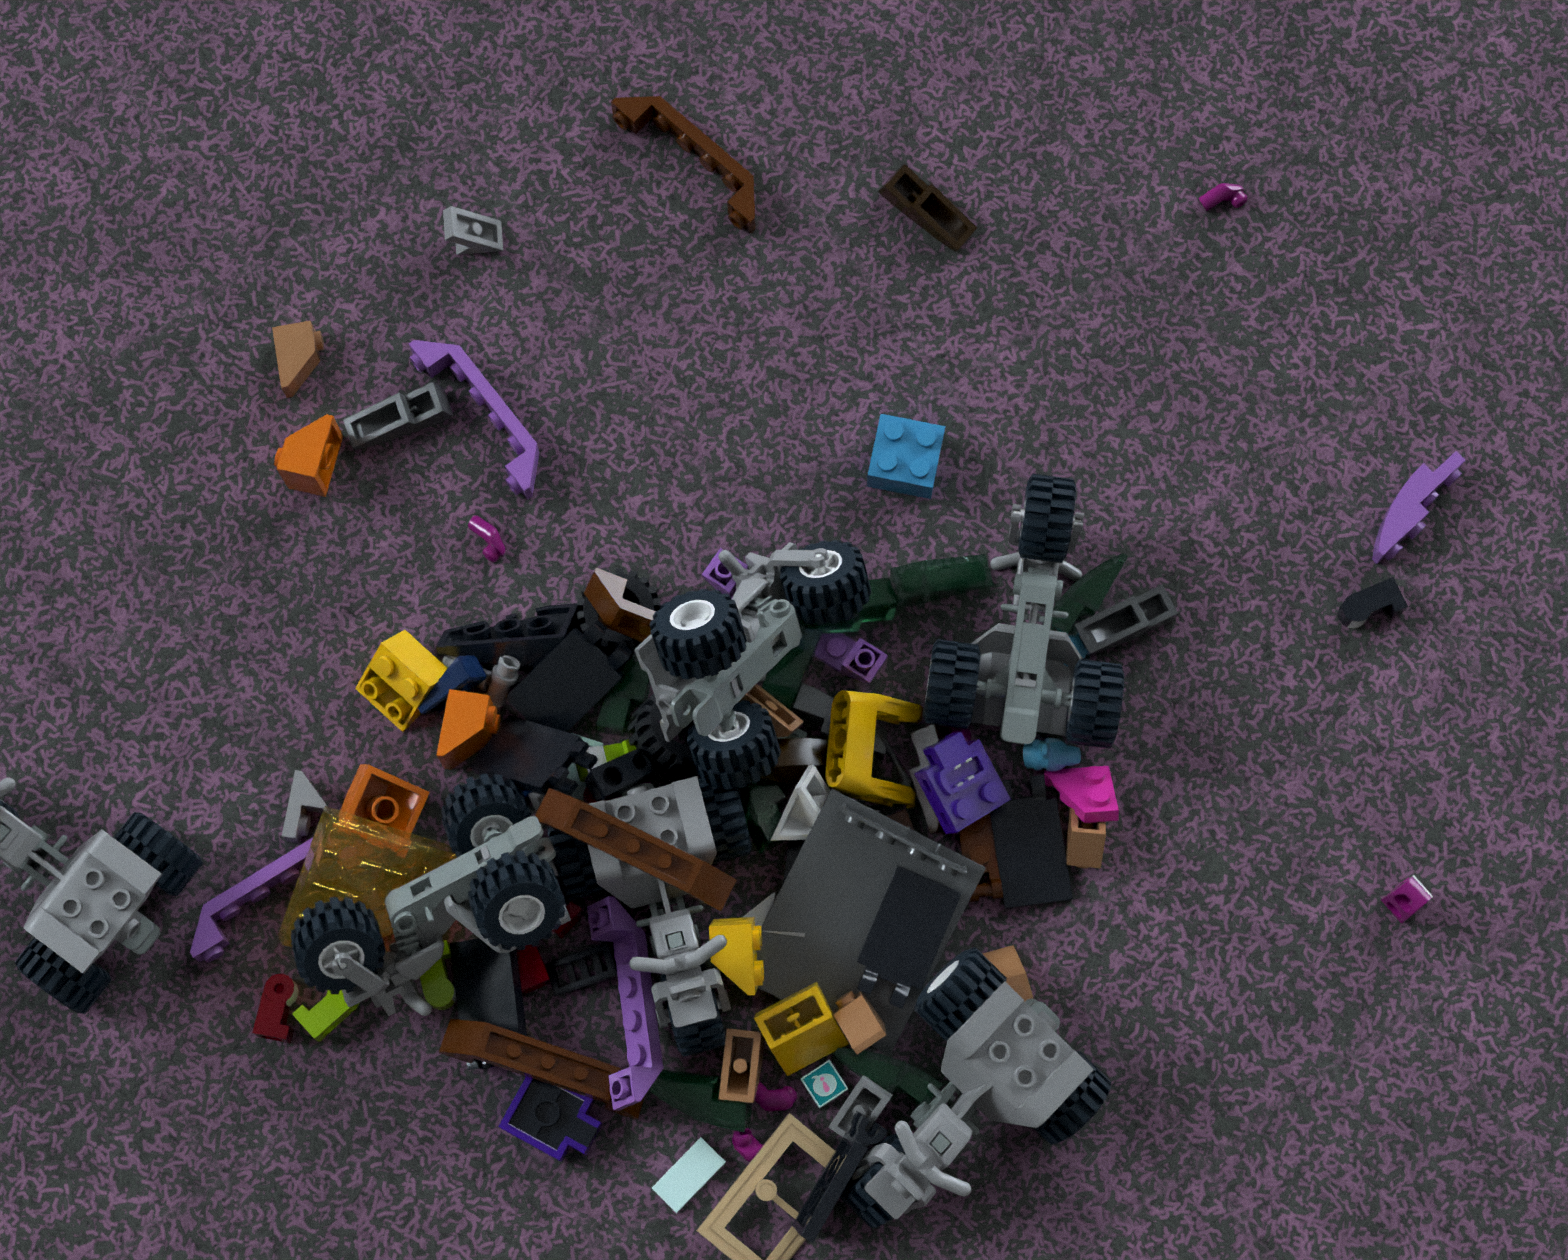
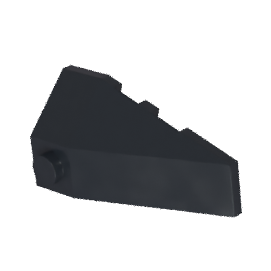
[436,603,580,672]

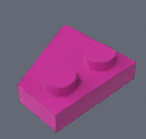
[1044,766,1119,823]

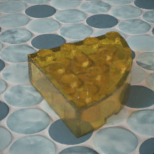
[278,806,457,947]

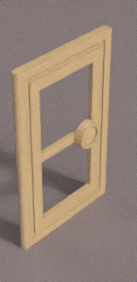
[696,1113,835,1260]

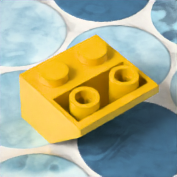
[355,630,447,732]
[709,917,764,995]
[754,982,849,1076]

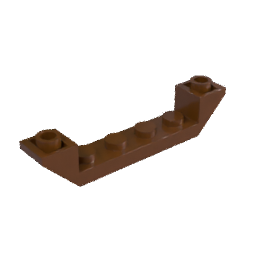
[611,96,756,233]
[584,567,656,642]
[535,788,737,911]
[438,1019,646,1120]

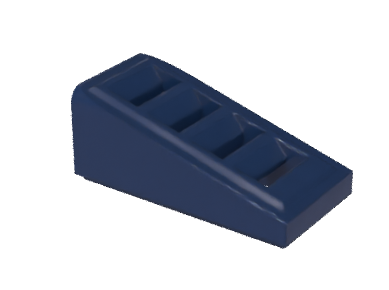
[418,655,487,714]

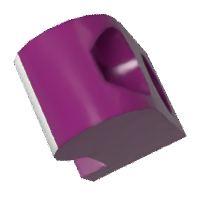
[1381,875,1433,923]

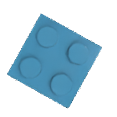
[867,414,945,499]

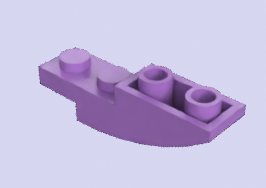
[1372,451,1465,564]

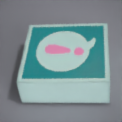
[800,1060,848,1109]

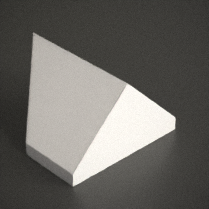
[770,765,830,841]

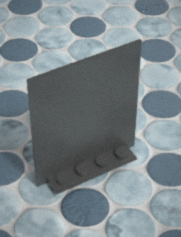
[757,789,986,1054]

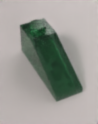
[889,554,994,609]

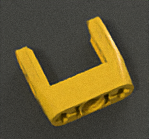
[825,690,923,808]

